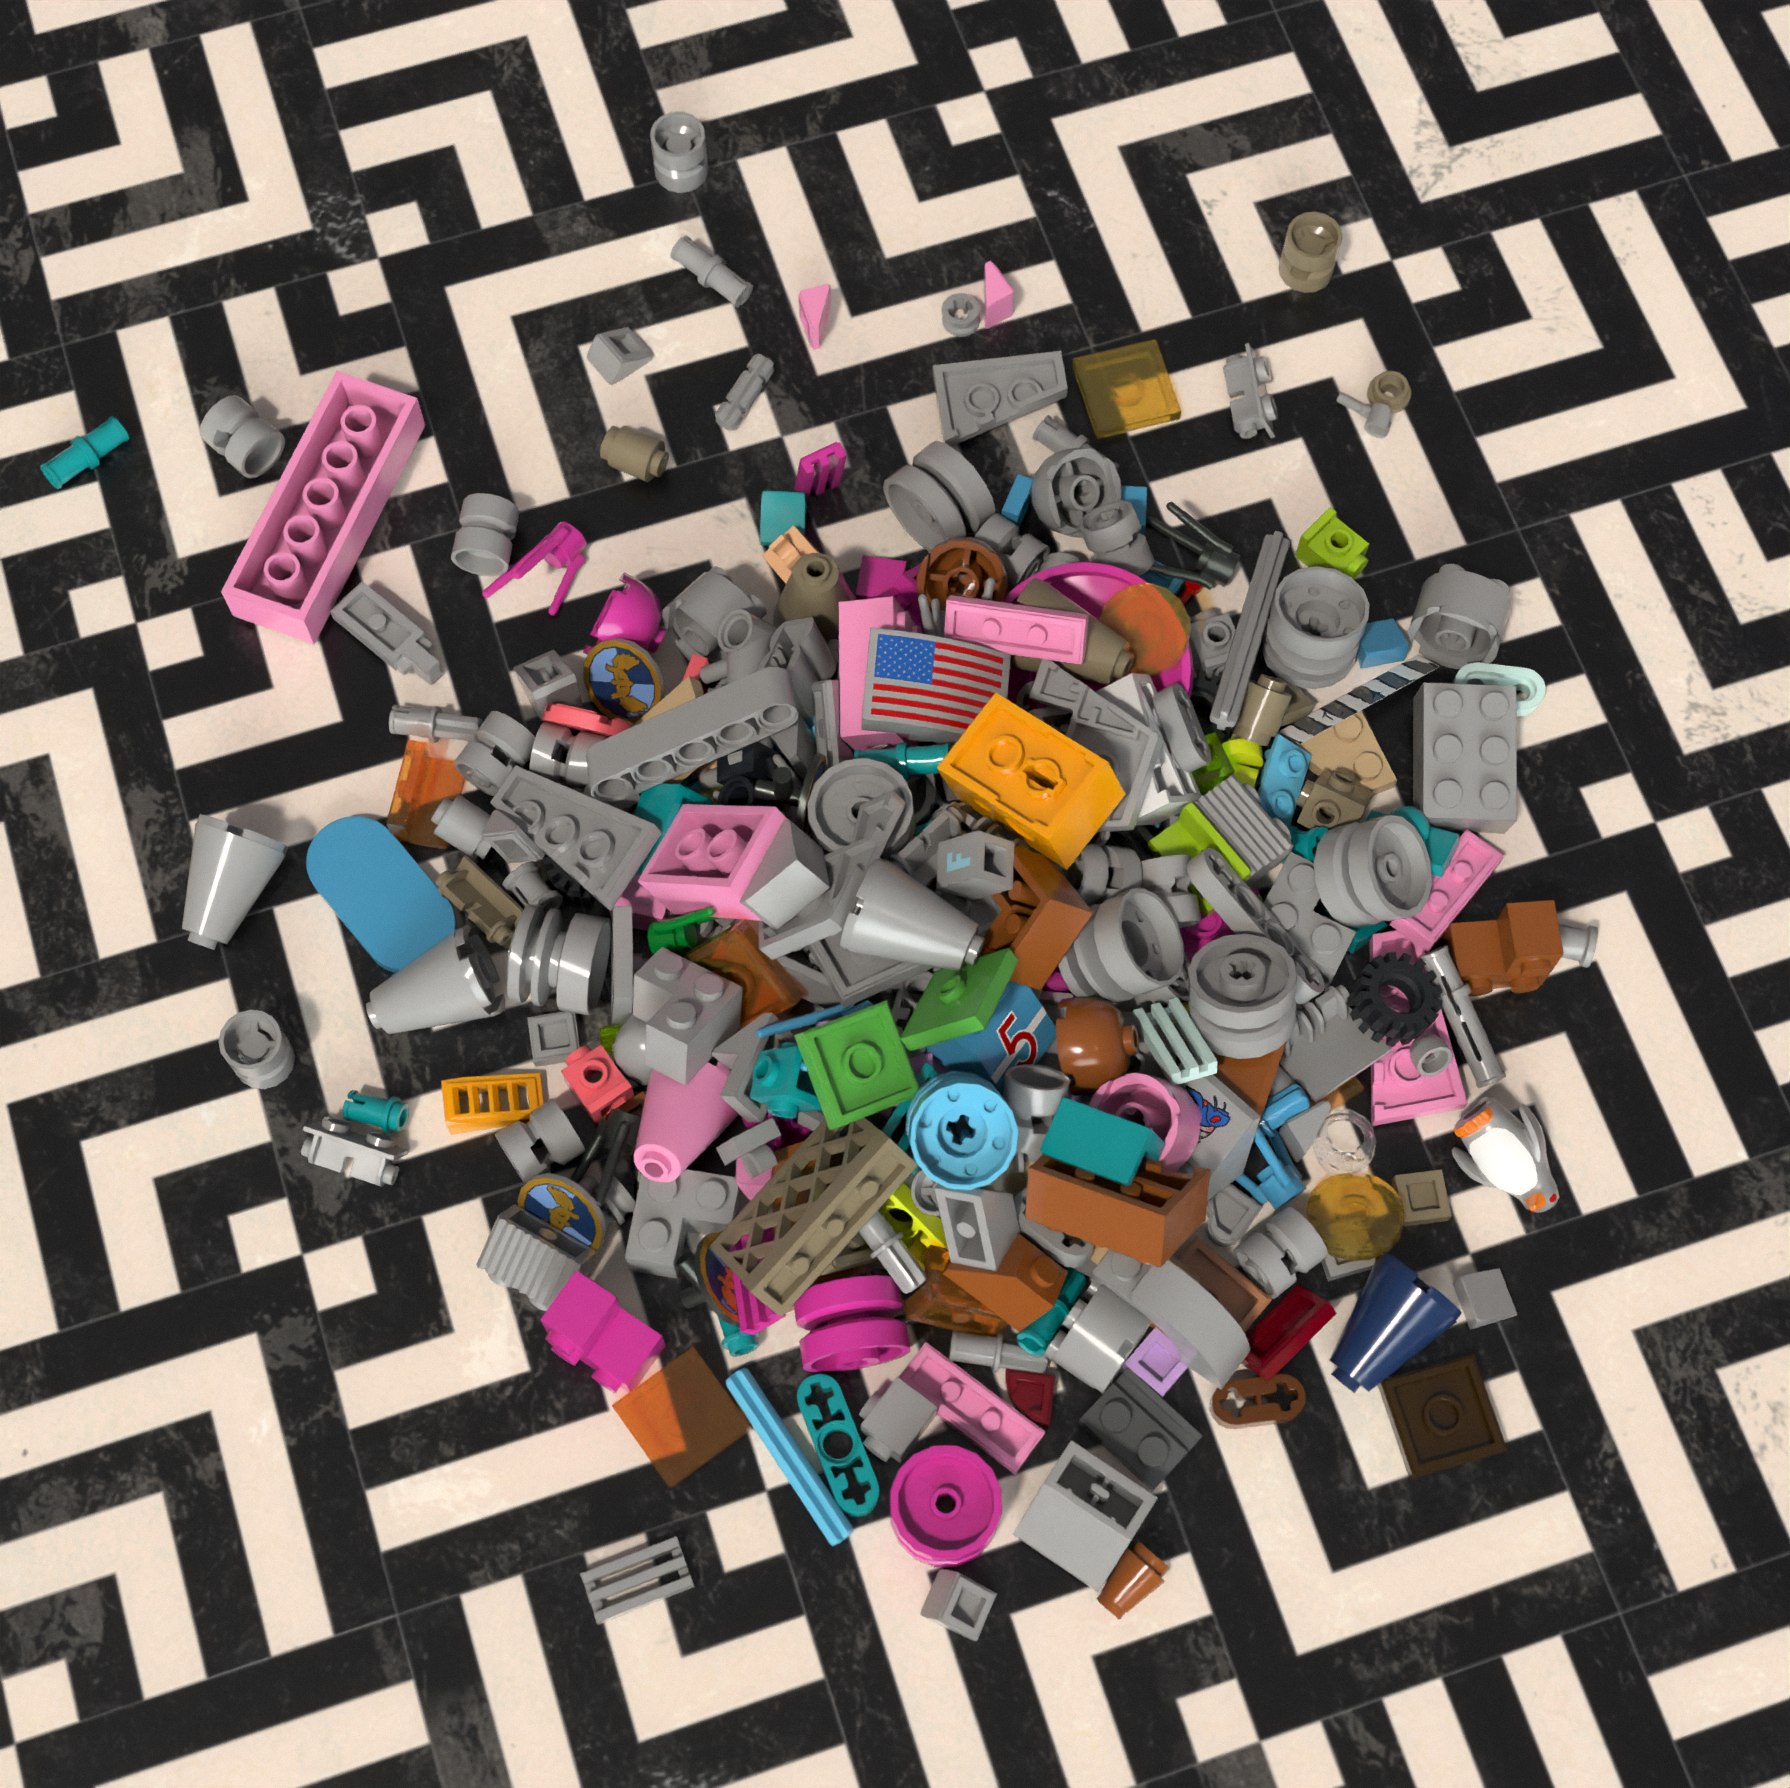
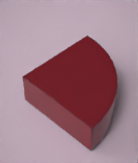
[1005,1369,1055,1428]

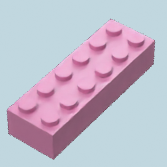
[221,371,425,645]

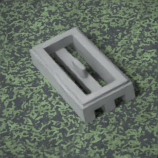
[580,1536,695,1625]

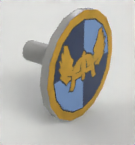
[583,638,664,724]
[518,1173,614,1251]

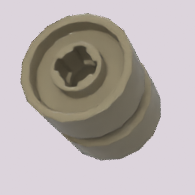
[1278,212,1343,293]

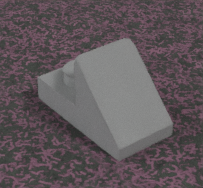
[712,1013,797,1123]

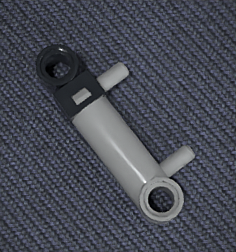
[699,609,783,813]

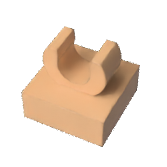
[761,525,820,583]

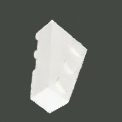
[1096,673,1201,826]

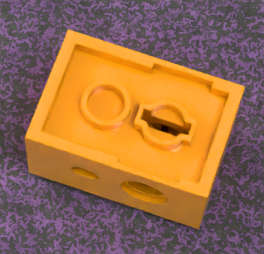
[937,692,1125,870]

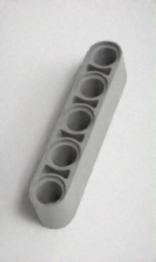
[586,667,799,803]

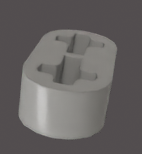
[1153,683,1211,773]
[1014,1188,1094,1268]

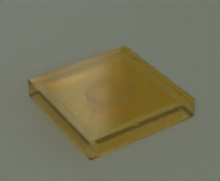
[1072,339,1181,439]

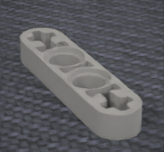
[1186,848,1325,1004]

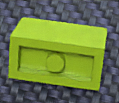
[1147,802,1251,918]

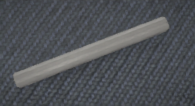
[1209,531,1290,730]

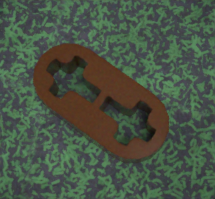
[1209,1374,1306,1429]

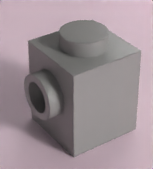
[859,1377,937,1464]

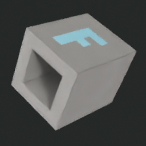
[936,830,1014,901]

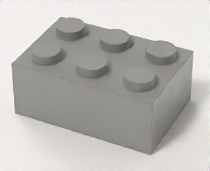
[1413,682,1517,834]

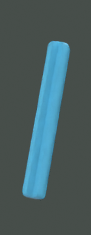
[726,1368,853,1546]

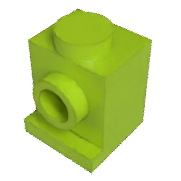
[1295,507,1369,579]

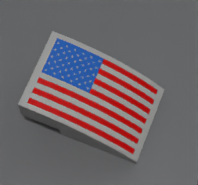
[861,627,1011,744]

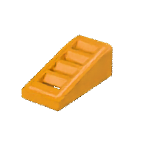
[441,1073,544,1135]

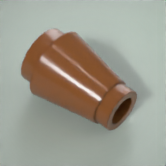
[1096,1541,1170,1620]

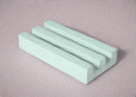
[1133,997,1217,1085]

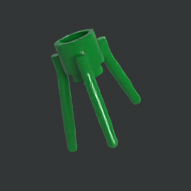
[648,907,750,972]

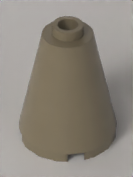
[773,553,857,644]
[1009,578,1134,685]

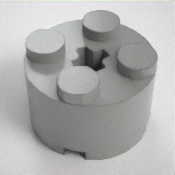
[1408,564,1511,669]
[662,566,767,664]
[1044,1280,1152,1393]

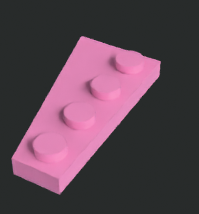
[1370,930,1468,1126]

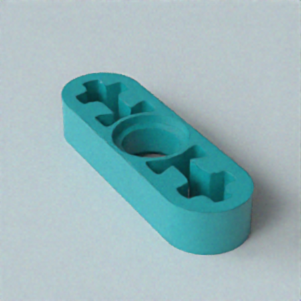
[797,1374,879,1517]

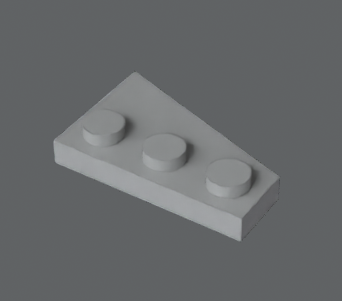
[932,351,1068,446]

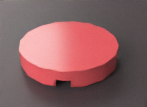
[541,703,633,737]

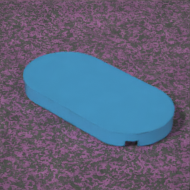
[306,816,457,973]

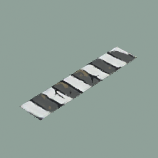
[1278,655,1440,744]

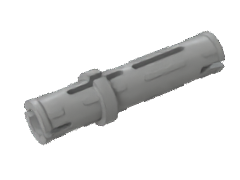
[1419,945,1506,1088]

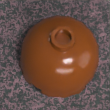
[916,537,1008,614]
[1056,997,1139,1096]

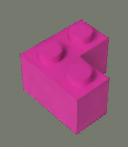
[540,1270,666,1395]

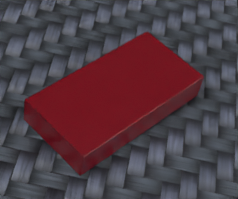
[1241,1284,1337,1381]

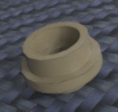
[1367,371,1411,414]

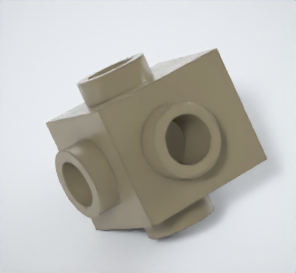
[1296,769,1374,831]

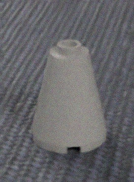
[182,814,288,950]
[840,858,985,971]
[366,925,505,1034]

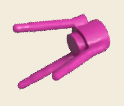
[482,522,586,616]

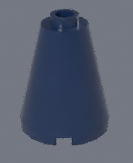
[1329,1252,1462,1393]

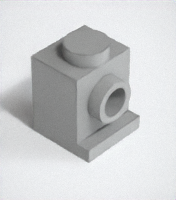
[1185,610,1236,681]

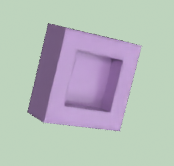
[1122,1327,1188,1398]

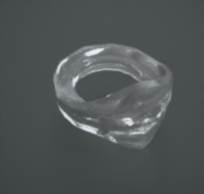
[1312,1109,1376,1179]

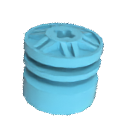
[905,1071,1018,1190]

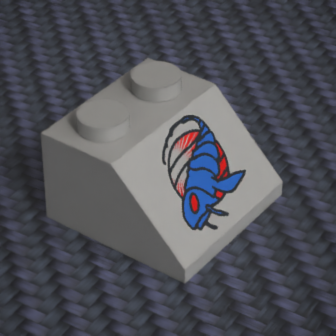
[1141,1058,1261,1200]

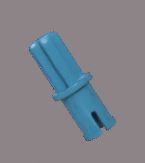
[1253,1084,1311,1143]

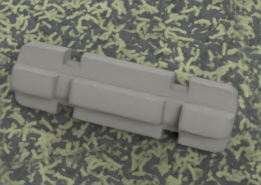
[715,354,774,431]

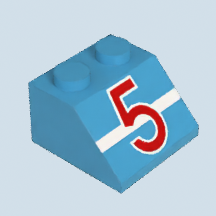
[925,981,1056,1095]

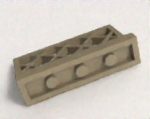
[709,1117,918,1317]

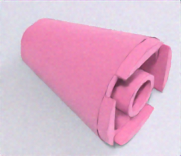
[634,1061,738,1182]

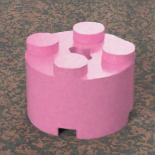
[1089,1073,1202,1172]

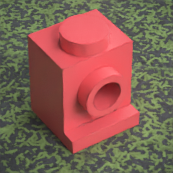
[561,1045,634,1127]

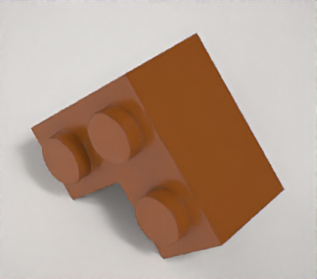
[980,846,1093,990]
[1441,900,1564,996]

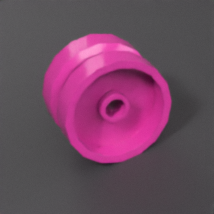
[793,1275,910,1373]
[890,1445,1002,1567]

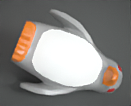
[1452,1097,1559,1213]

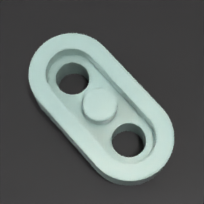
[1452,662,1546,716]

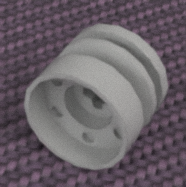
[1262,566,1370,689]
[1058,888,1184,1005]
[507,904,611,1015]

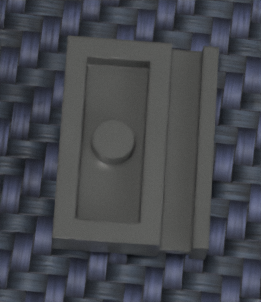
[1078,1367,1202,1492]

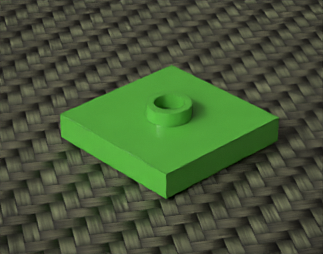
[900,948,1019,1051]
[794,1000,920,1130]

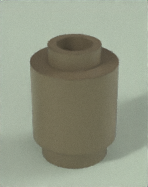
[600,425,669,482]
[1233,674,1292,746]

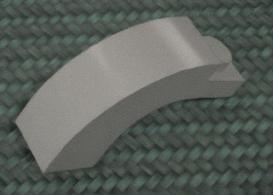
[1092,1250,1250,1390]

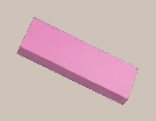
[944,595,1089,665]
[1390,829,1505,952]
[899,1342,1046,1475]

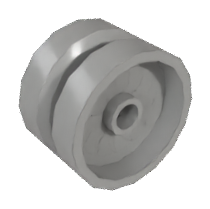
[883,441,996,552]
[807,758,917,861]
[1314,815,1432,928]
[1188,934,1297,1059]

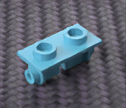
[1257,734,1312,826]

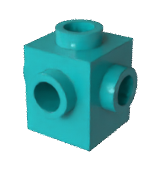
[749,1043,822,1119]

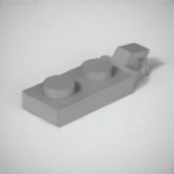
[330,581,443,685]

